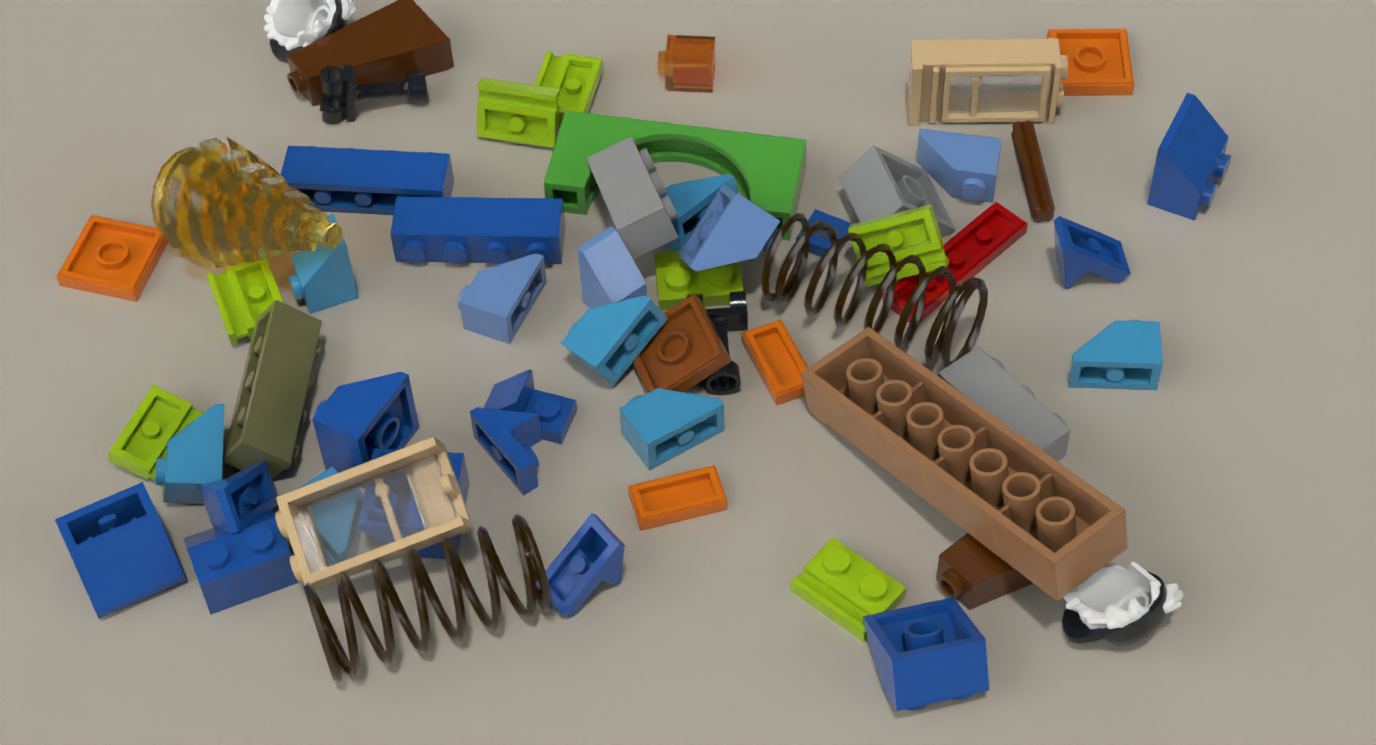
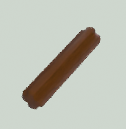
[1011,120,1055,222]

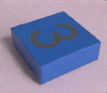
[796,209,852,257]

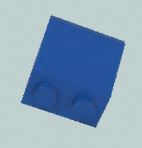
[1147,93,1231,221]
[312,372,419,489]
[184,509,299,615]
[863,597,989,711]

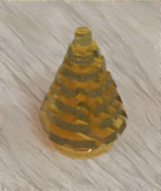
[151,136,343,269]

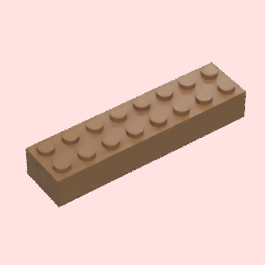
[801,327,1127,602]

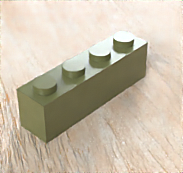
[223,300,322,480]

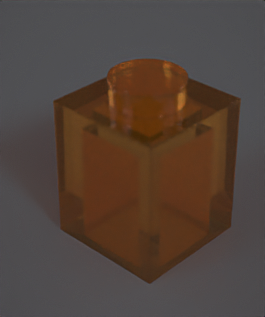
[658,35,716,93]

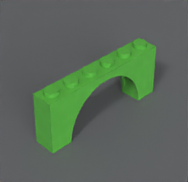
[544,110,806,241]

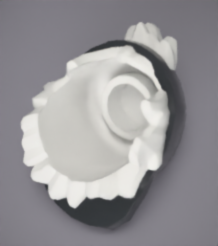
[264,0,356,62]
[1062,562,1184,646]

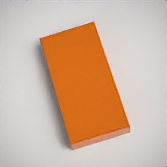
[741,319,808,406]
[628,465,728,531]

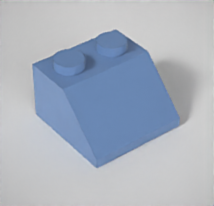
[677,183,780,271]

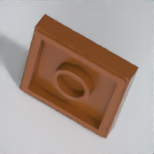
[633,293,732,393]

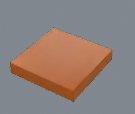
[1047,29,1134,96]
[56,215,170,302]

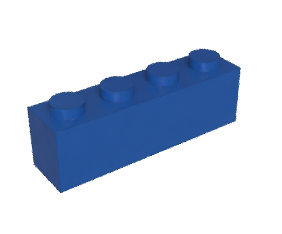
[278,146,454,215]
[390,196,566,264]

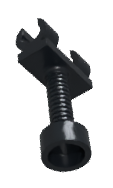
[320,65,427,124]
[686,291,748,395]

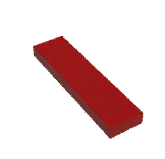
[883,202,1028,323]

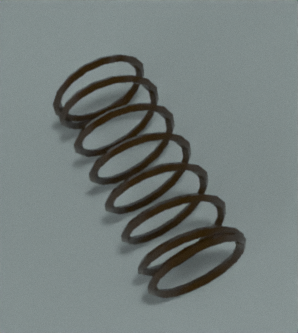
[761,213,988,367]
[304,514,553,683]

